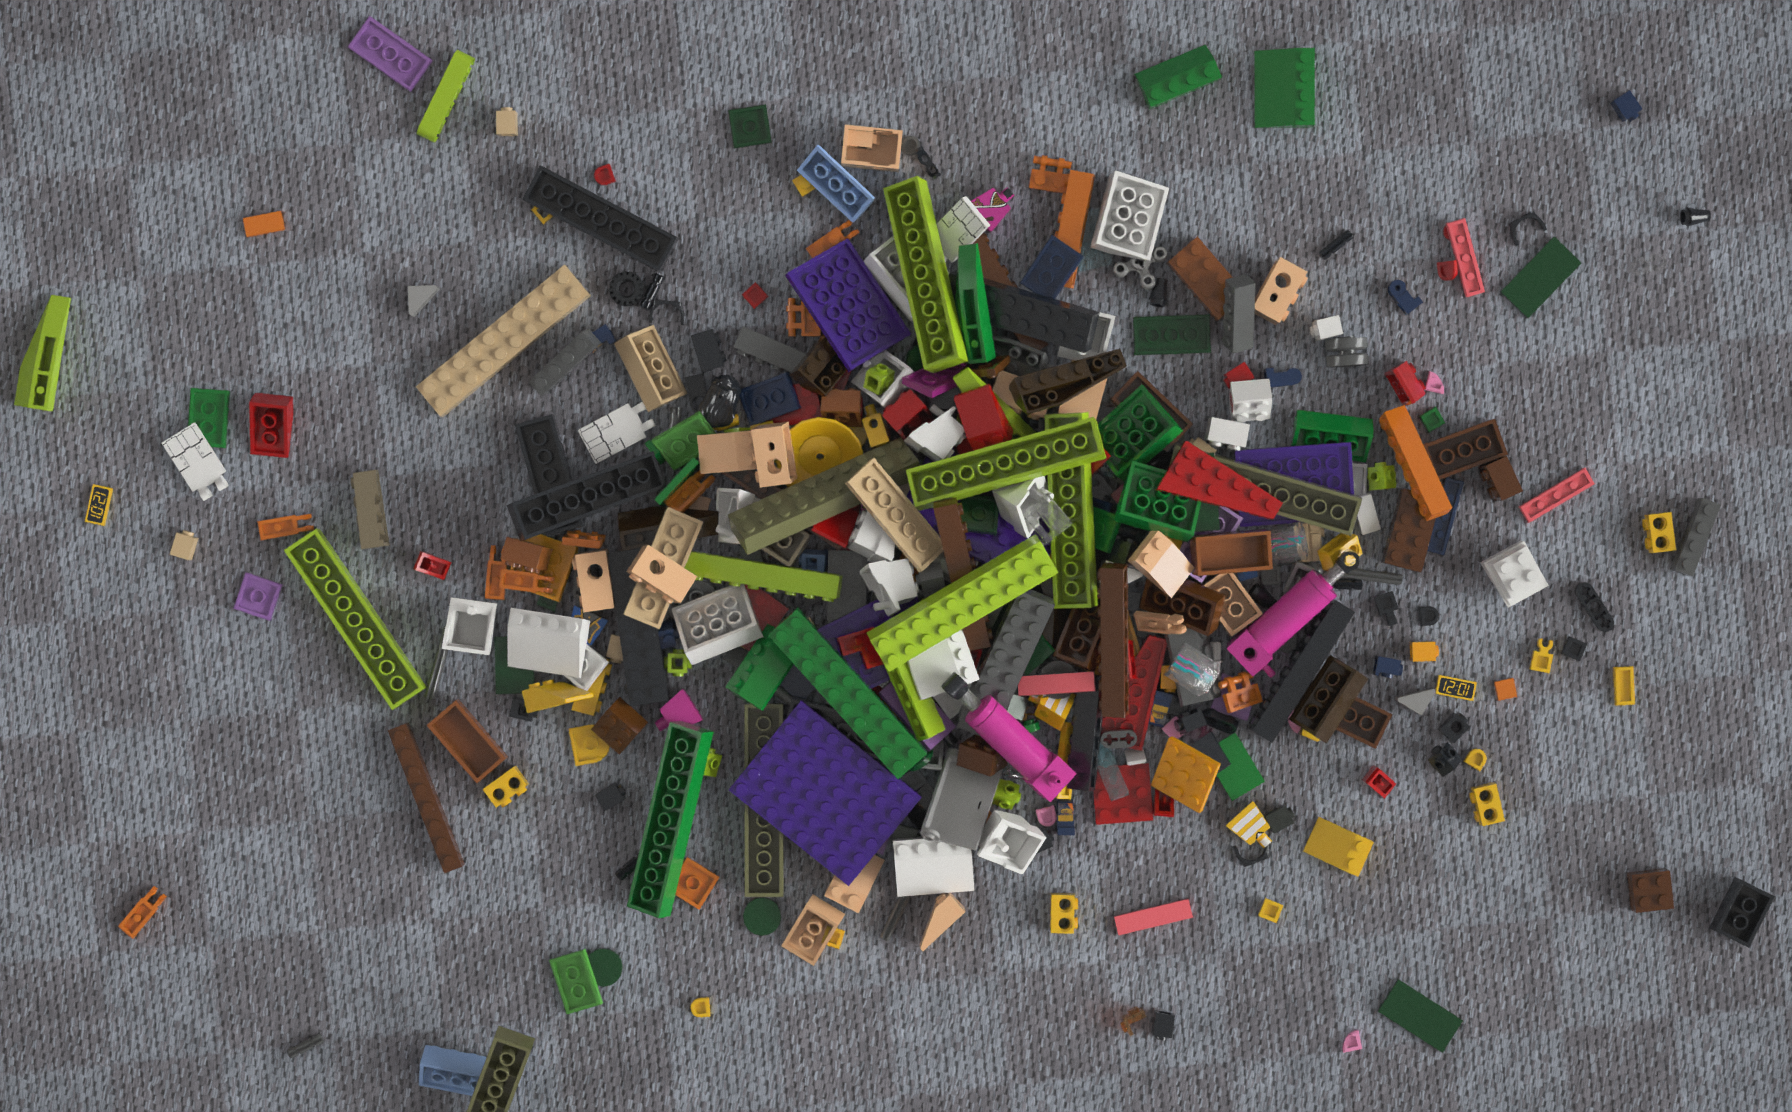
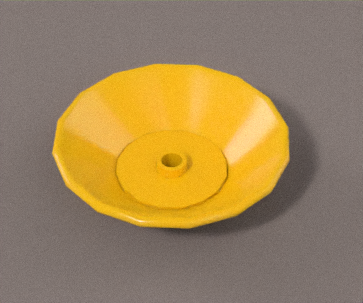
[776,417,863,488]

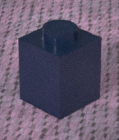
[1610,90,1642,122]

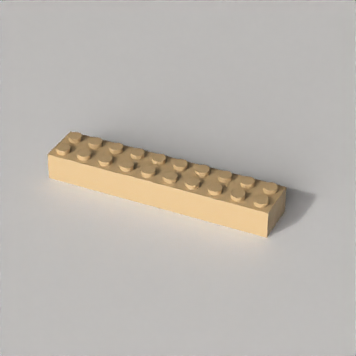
[416,265,591,417]

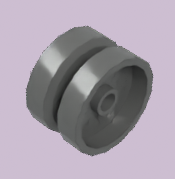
[1325,336,1369,368]

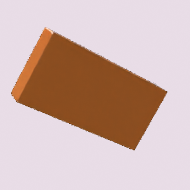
[243,211,285,238]

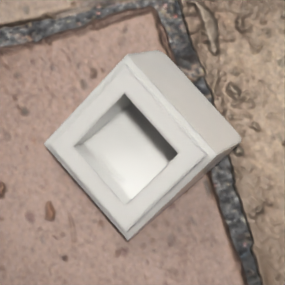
[1124,749,1146,766]

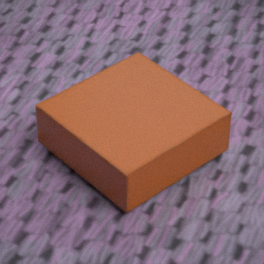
[1494,678,1517,701]

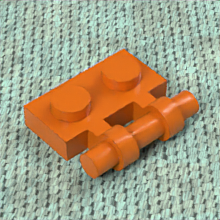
[1029,155,1072,194]
[786,298,821,337]
[562,530,606,549]
[1218,671,1263,713]

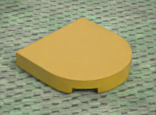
[569,725,610,766]

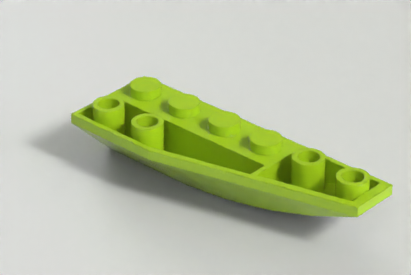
[14,295,71,411]
[953,367,1036,440]

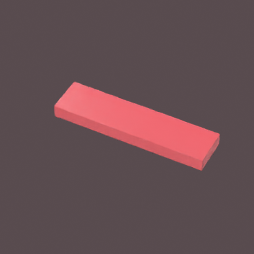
[1445,218,1485,297]
[1518,468,1595,523]
[1018,672,1096,696]
[1114,898,1193,935]

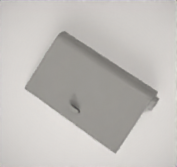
[920,748,1003,851]

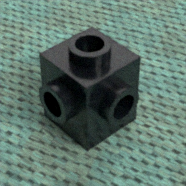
[1428,742,1463,777]

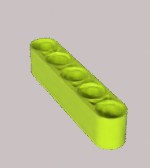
[417,50,475,143]

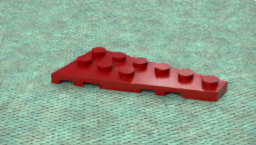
[1156,440,1283,520]
[1100,635,1167,751]

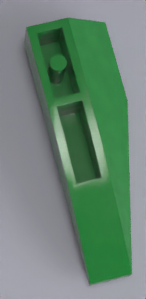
[955,243,996,364]

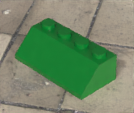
[1134,44,1222,110]
[1291,410,1374,462]
[726,624,794,711]

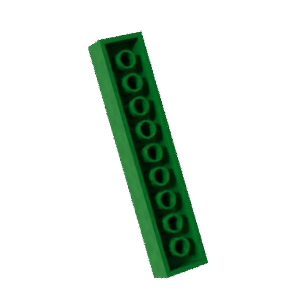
[768,607,927,779]
[627,721,714,918]

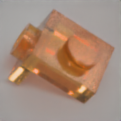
[1120,1006,1147,1036]

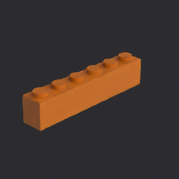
[1054,170,1095,289]
[1379,405,1452,521]

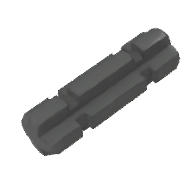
[287,1034,324,1058]

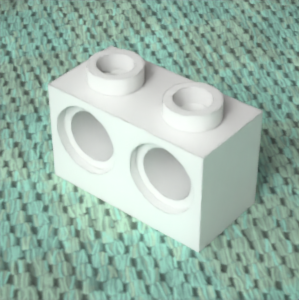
[1309,315,1343,341]

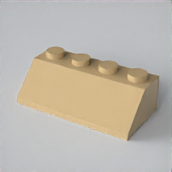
[614,325,688,412]

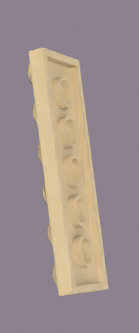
[845,458,943,572]
[623,507,703,629]

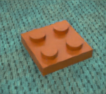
[675,856,720,910]

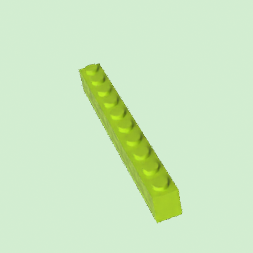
[685,551,843,602]

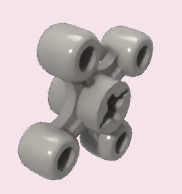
[1113,247,1168,290]

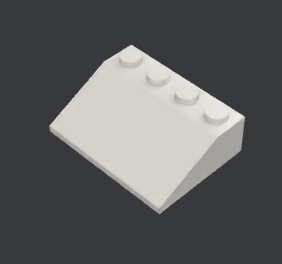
[1090,171,1169,261]
[863,236,949,321]
[672,584,763,665]
[508,608,590,678]
[907,630,979,700]
[893,837,974,897]

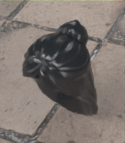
[698,374,741,428]

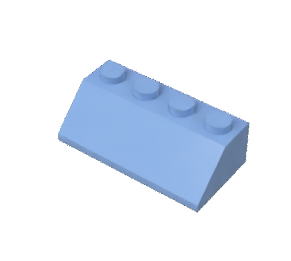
[797,145,875,223]
[419,1045,486,1096]

